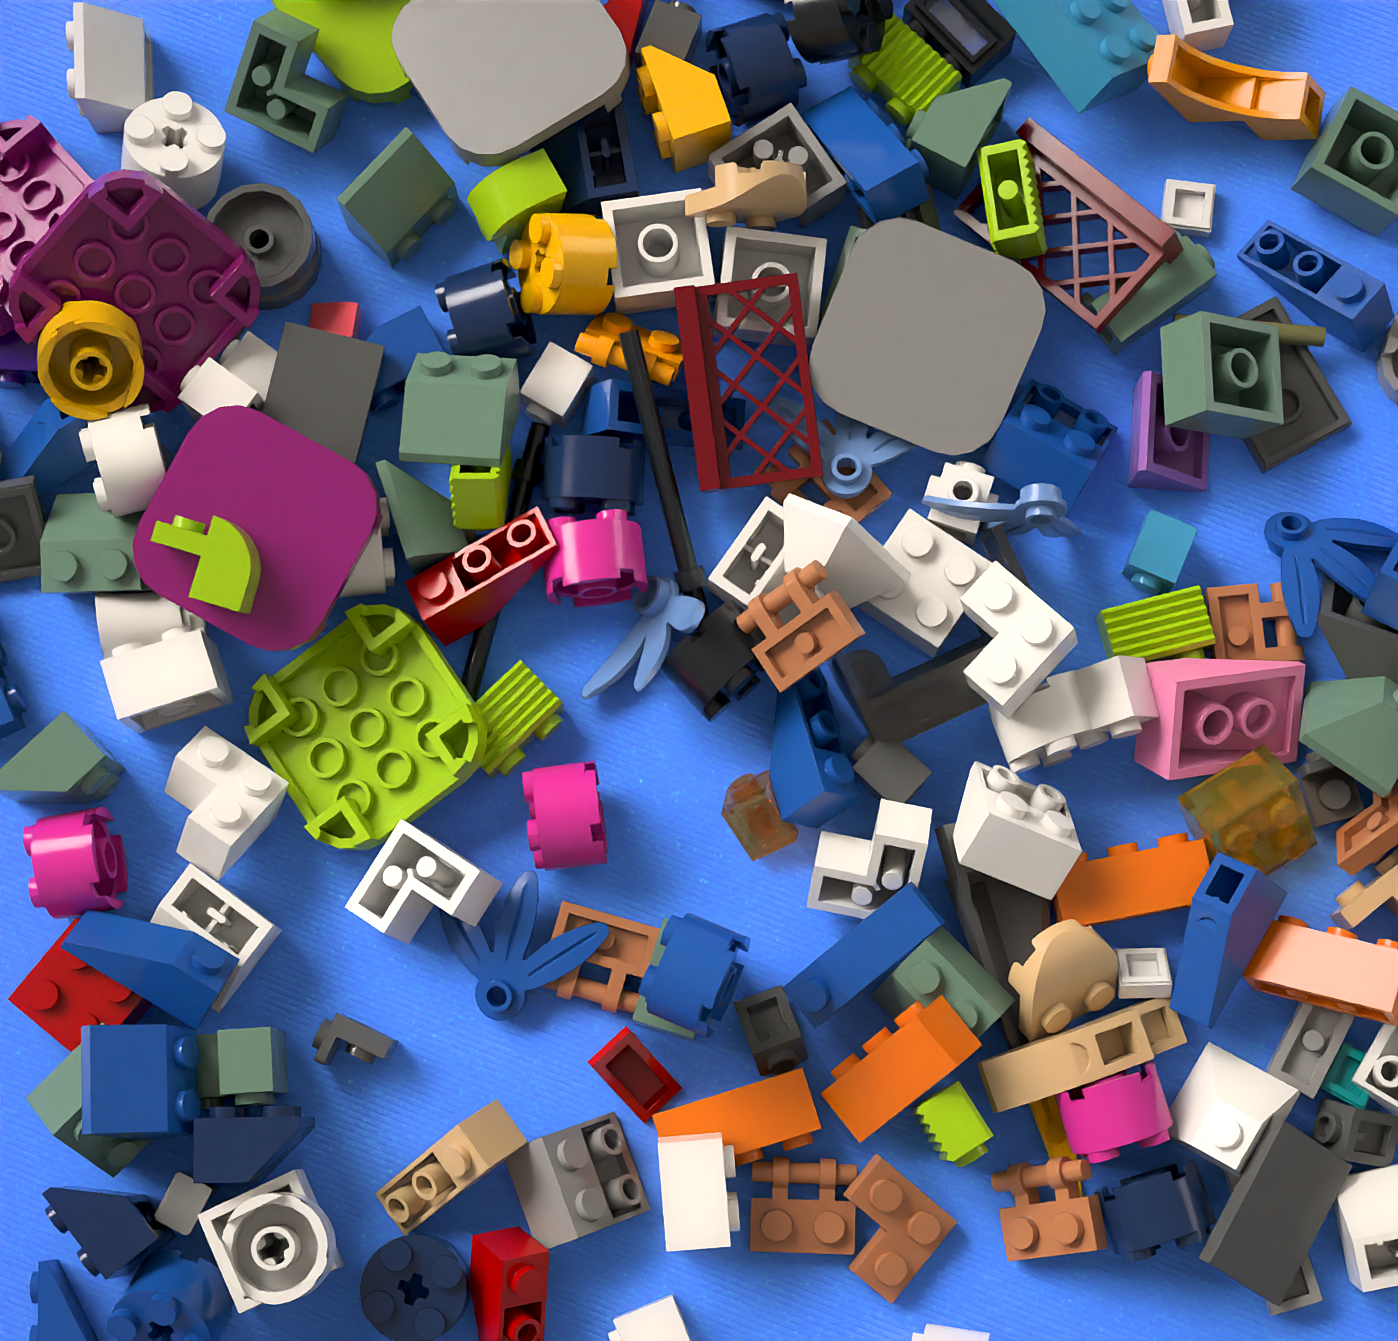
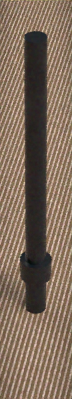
[618,329,709,630]
[461,422,550,702]

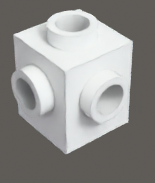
[922,461,999,546]

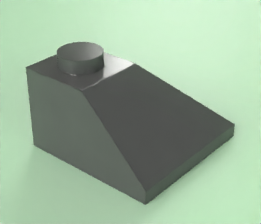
[1317,573,1398,684]

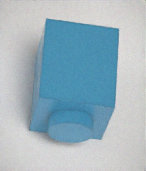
[1121,509,1198,594]

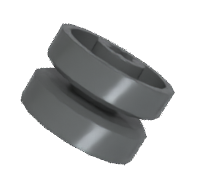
[207,183,322,311]

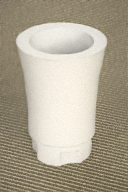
[95,592,207,659]

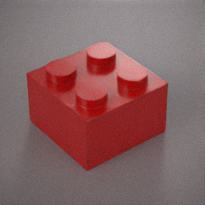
[8,918,153,1052]

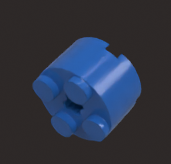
[638,913,750,1038]
[107,1250,234,1341]

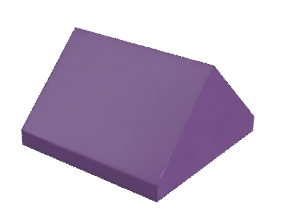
[1128,371,1210,492]

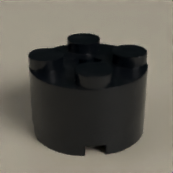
[784,0,893,65]
[661,600,766,722]

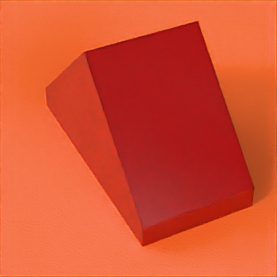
[588,1026,682,1124]

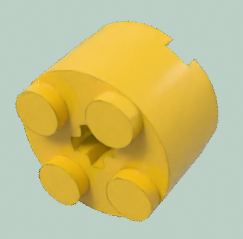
[509,213,618,315]
[37,300,144,420]

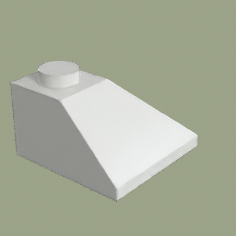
[783,493,911,609]
[1168,1042,1301,1179]

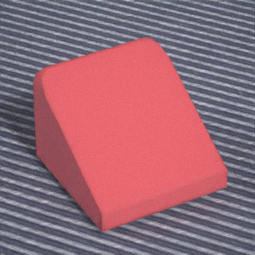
[308,302,362,339]

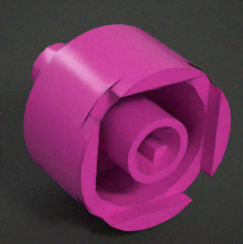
[543,509,648,607]
[522,761,608,871]
[23,807,128,920]
[1054,1061,1173,1163]

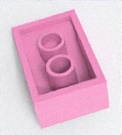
[1134,658,1306,780]

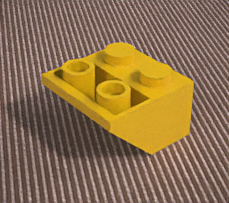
[635,45,731,173]

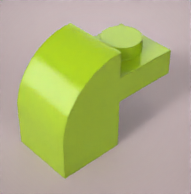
[466,148,567,255]
[150,515,261,614]

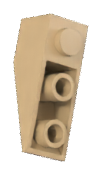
[375,1099,528,1236]

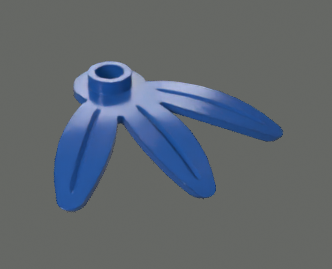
[1264,512,1398,638]
[439,870,609,1021]

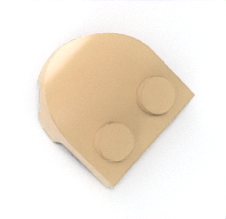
[685,160,807,231]
[1008,919,1118,1042]

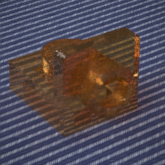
[721,770,799,861]

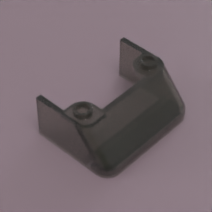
[826,525,1033,745]

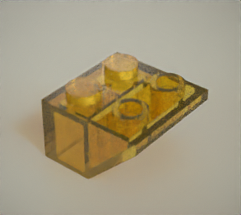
[1177,744,1318,876]

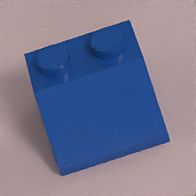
[81,1024,201,1140]

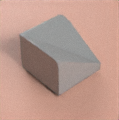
[154,1171,221,1235]

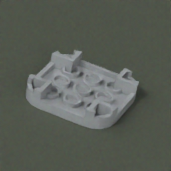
[392,0,632,166]
[809,217,1046,456]

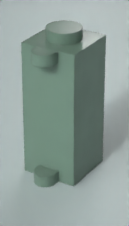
[1082,230,1217,356]

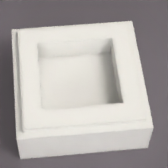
[1160,179,1216,237]
[1114,948,1172,999]

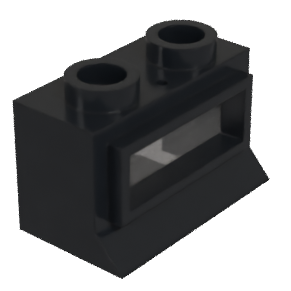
[902,0,1016,88]

